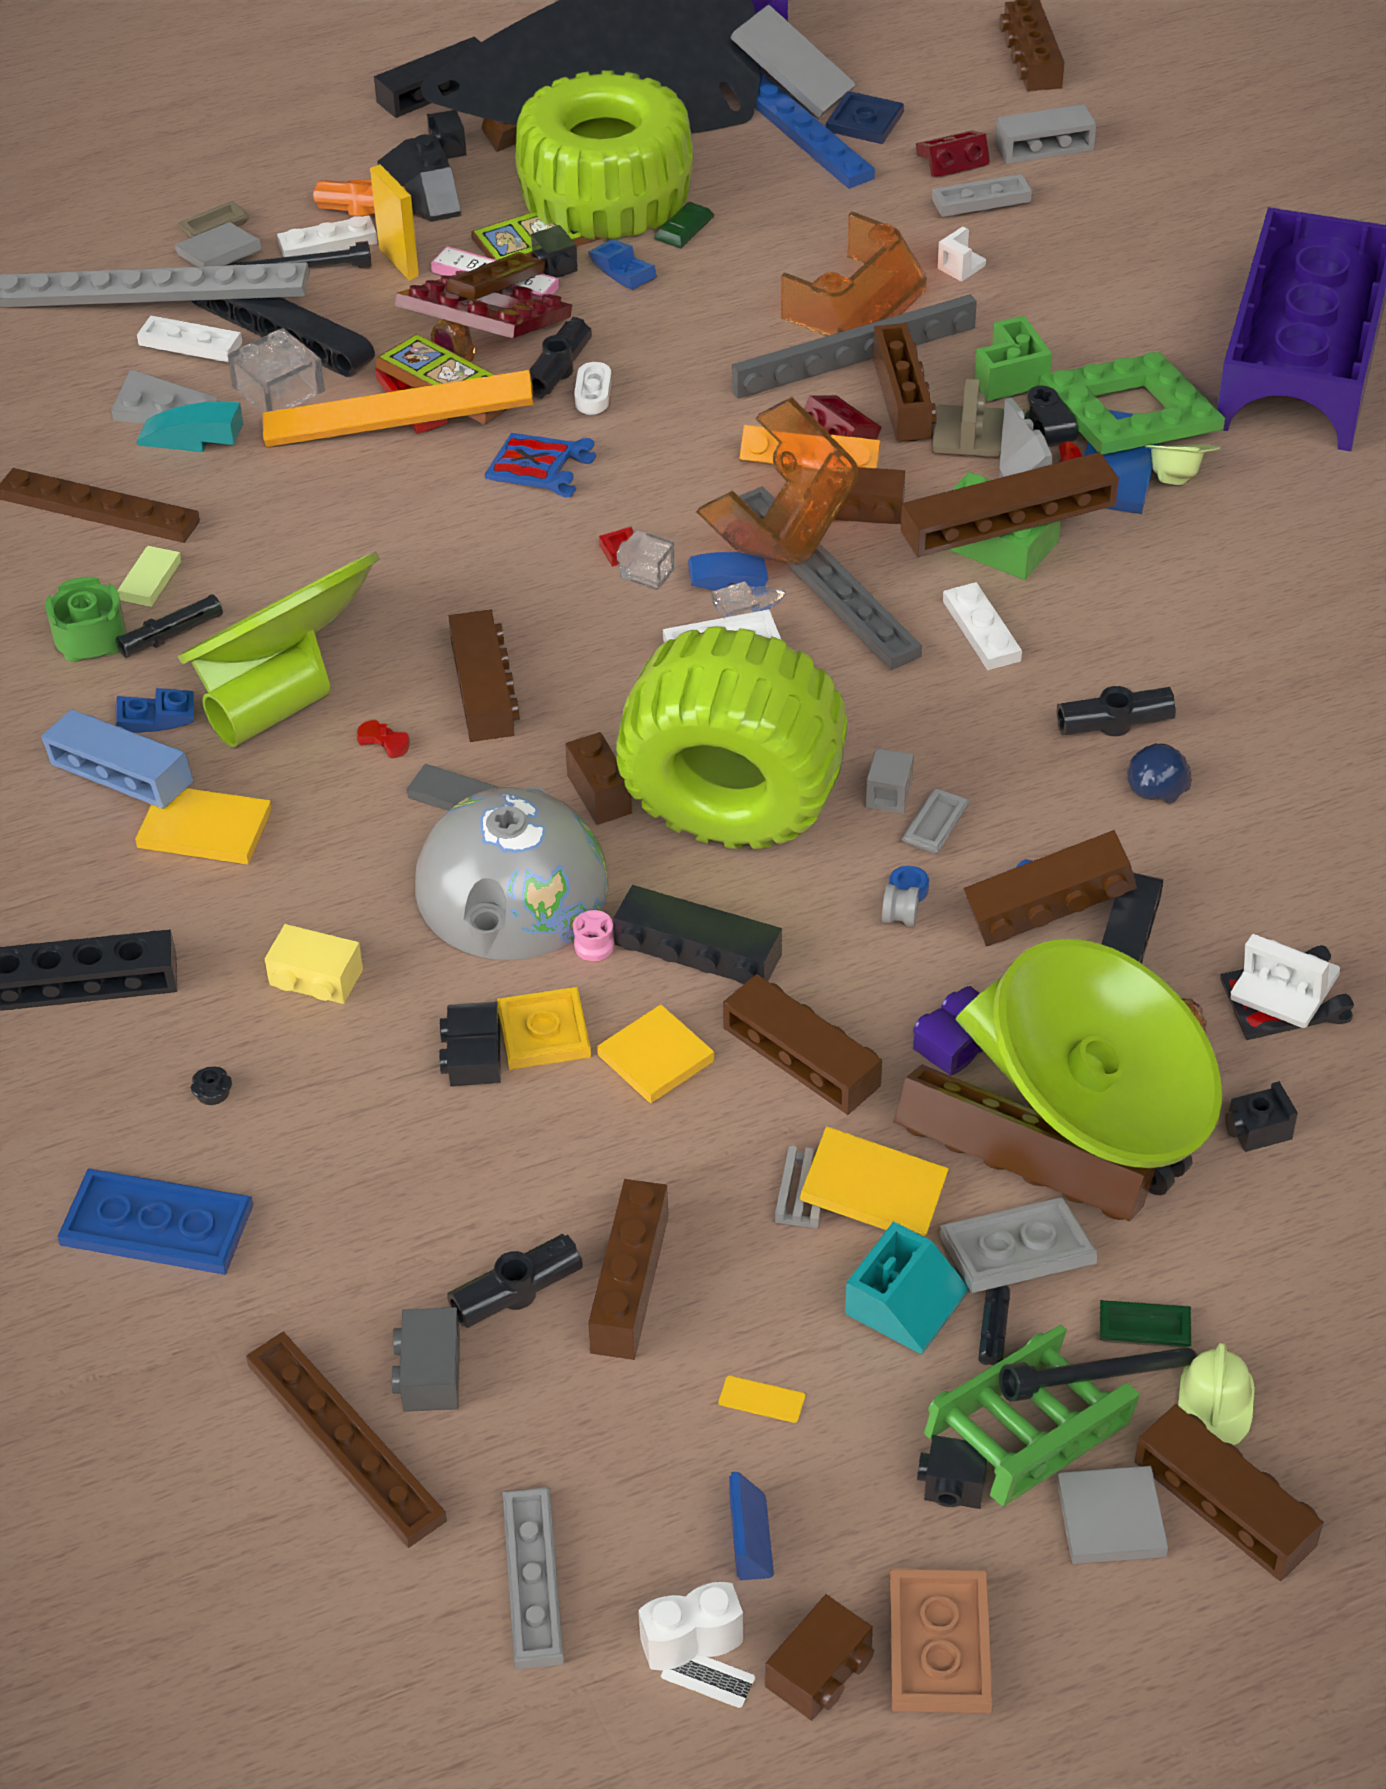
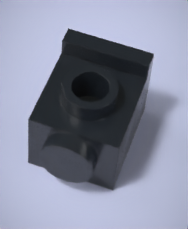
[427,110,467,159]
[1225,1081,1298,1152]

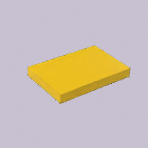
[370,165,419,280]
[135,788,272,865]
[799,1126,949,1237]

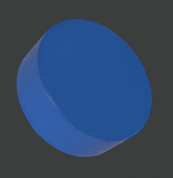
[889,866,929,902]

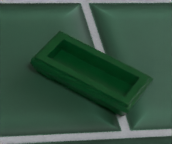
[654,202,714,249]
[1100,1300,1191,1348]

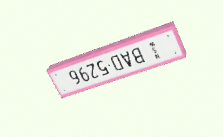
[431,246,559,296]

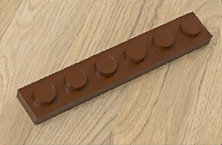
[0,468,200,543]
[246,1331,447,1548]

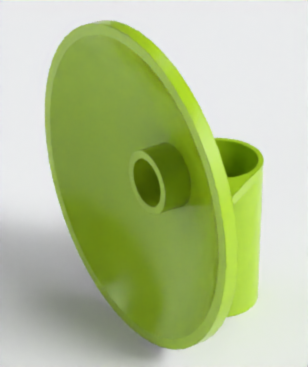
[177,551,380,748]
[955,939,1222,1168]

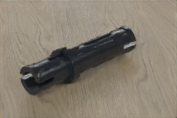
[116,594,223,658]

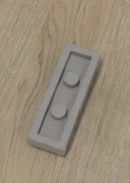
[932,174,1032,217]

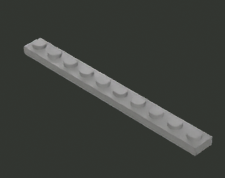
[0,262,310,308]

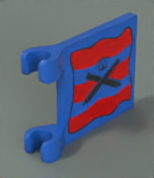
[485,433,596,498]

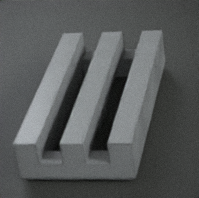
[775,1145,822,1229]

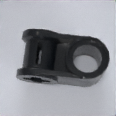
[1024,385,1078,447]

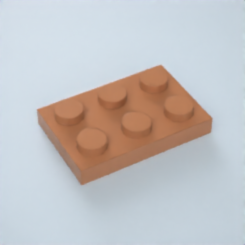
[889,1569,992,1713]

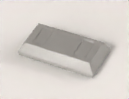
[902,788,970,855]

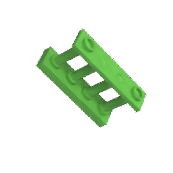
[924,1324,1140,1507]

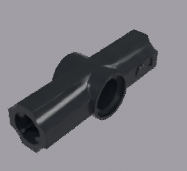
[529,317,592,399]
[1056,686,1176,736]
[447,1234,583,1328]

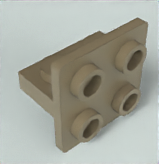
[932,379,1004,457]

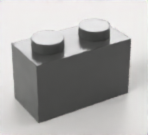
[392,1307,460,1412]

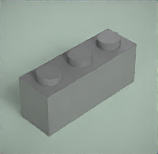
[995,104,1096,164]

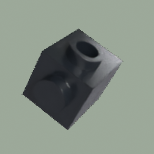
[531,225,578,278]
[917,1435,987,1509]

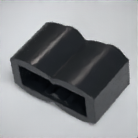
[439,1001,501,1086]

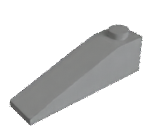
[999,398,1052,478]

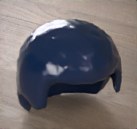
[1127,743,1192,804]

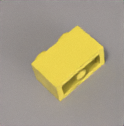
[265,924,363,1004]

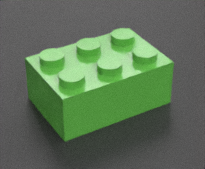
[949,472,1061,580]

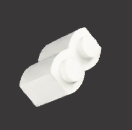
[639,1582,743,1670]

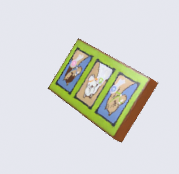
[471,212,601,260]
[376,334,508,424]

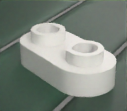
[574,362,612,415]

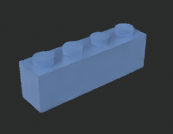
[41,709,193,809]

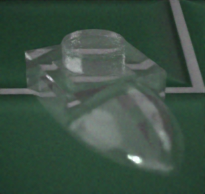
[712,581,786,618]

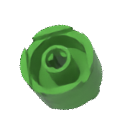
[45,577,126,662]

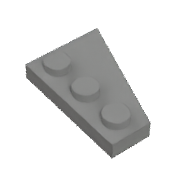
[111,369,218,424]

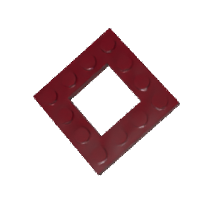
[395,271,572,338]

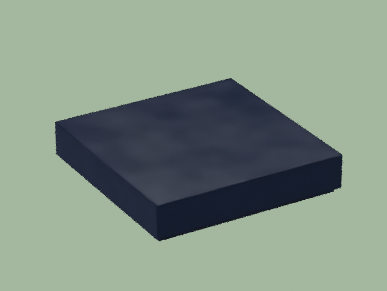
[826,91,904,144]

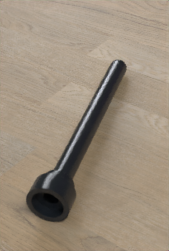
[225,241,372,268]
[999,1348,1197,1402]

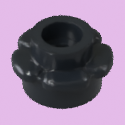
[190,1066,232,1105]

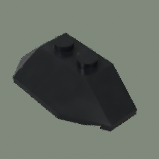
[377,134,461,222]

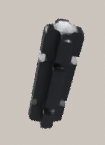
[978,1285,1011,1366]

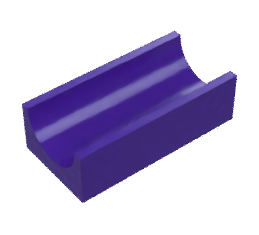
[1217,207,1386,451]

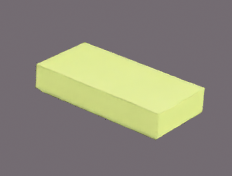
[117,546,182,607]

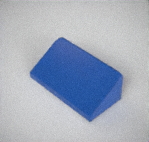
[729,1472,774,1581]

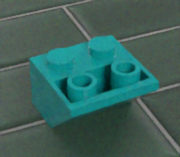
[845,1221,969,1355]

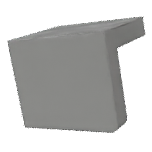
[866,749,914,814]

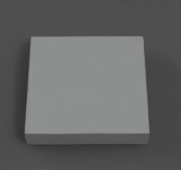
[175,222,262,267]
[1057,1466,1168,1564]

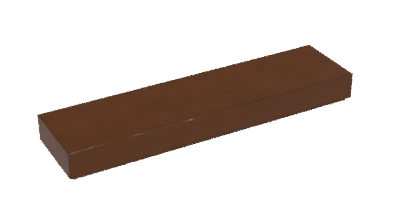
[446,252,545,301]

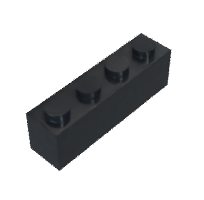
[374,36,481,118]
[613,885,782,984]

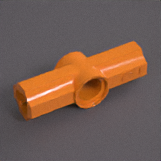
[314,179,406,216]

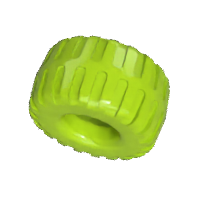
[515,70,694,240]
[616,626,848,849]

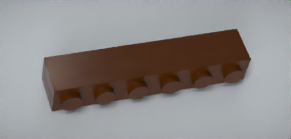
[901,452,1119,558]
[894,1064,1156,1222]

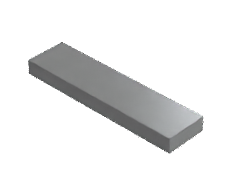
[503,1487,564,1670]

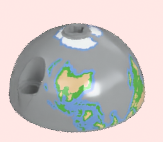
[415,787,609,960]

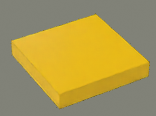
[497,986,591,1070]
[597,1004,715,1104]

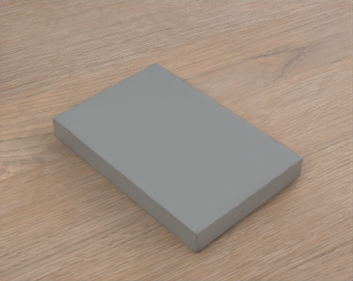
[940,1197,1097,1293]

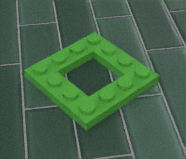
[1039,352,1225,455]

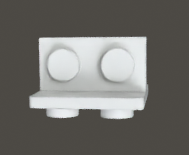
[1231,934,1340,1028]

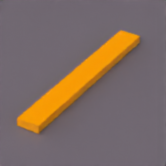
[262,370,534,447]

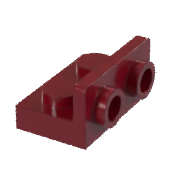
[915,130,990,177]
[799,395,882,439]

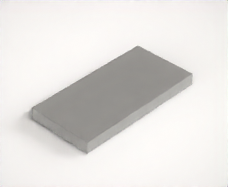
[731,5,856,118]

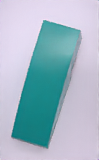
[137,401,243,452]

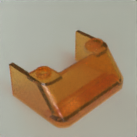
[781,211,927,336]
[696,397,859,565]

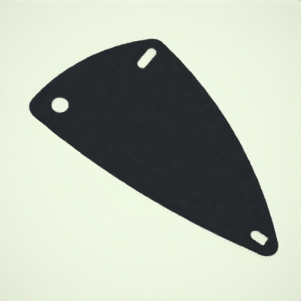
[421,0,761,133]

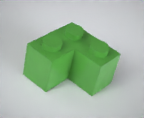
[974,316,1052,401]

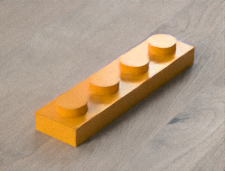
[739,425,881,472]

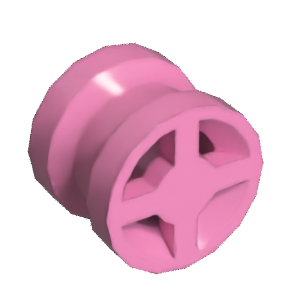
[573,910,614,961]

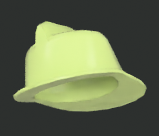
[1145,444,1221,485]
[1178,1343,1255,1446]

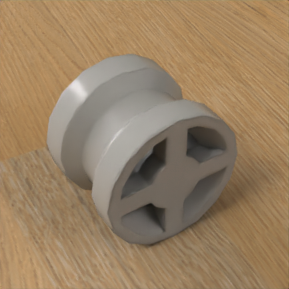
[882,884,919,927]

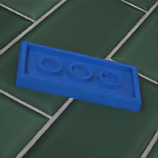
[1084,410,1160,514]
[57,1168,253,1275]

